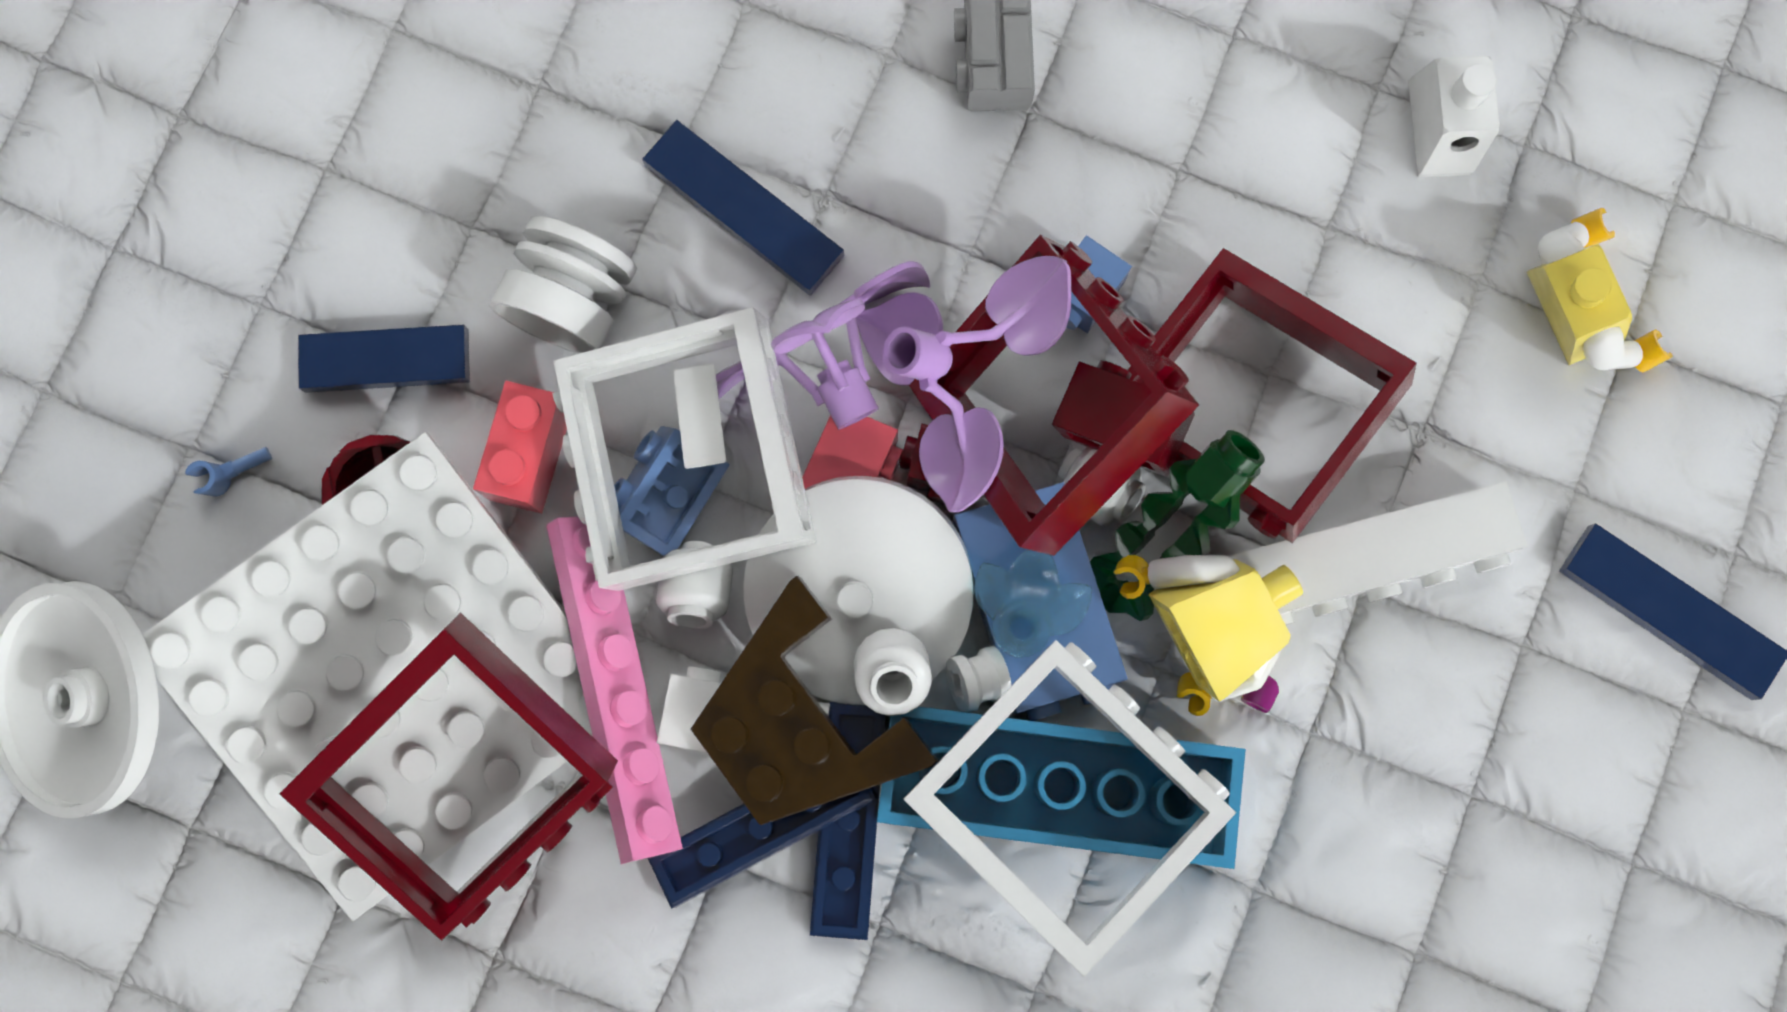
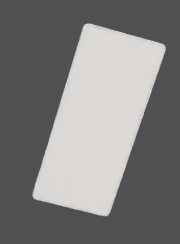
[673,363,726,469]

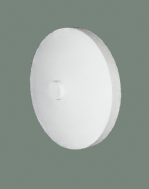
[743,476,974,705]
[0,581,159,819]

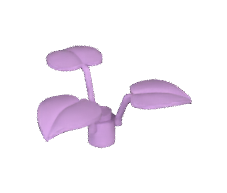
[856,256,1071,512]
[716,261,930,430]

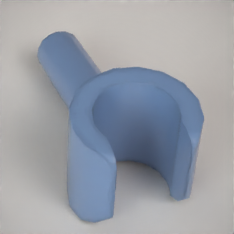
[185,447,272,497]

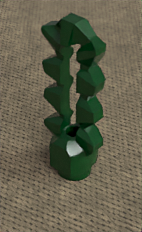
[1090,430,1265,621]

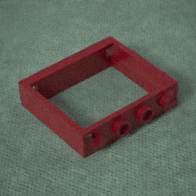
[909,235,1199,556]
[1128,248,1417,544]
[279,612,618,941]

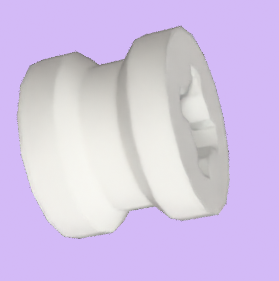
[946,646,1011,713]

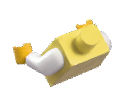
[1527,208,1673,373]
[1113,555,1303,716]

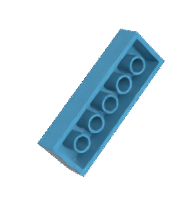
[877,707,1246,869]

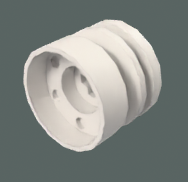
[489,216,637,354]

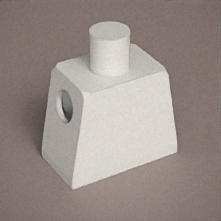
[1408,56,1500,177]

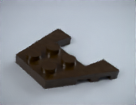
[690,576,939,825]

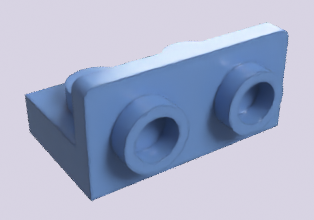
[614,426,730,556]

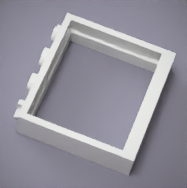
[552,307,816,591]
[903,640,1236,977]

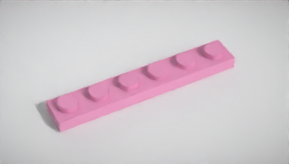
[546,516,683,864]

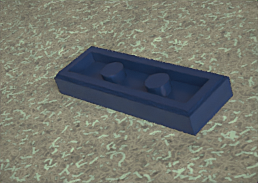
[298,324,470,393]

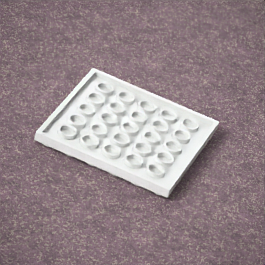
[142,432,593,922]

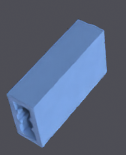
[952,482,1128,721]

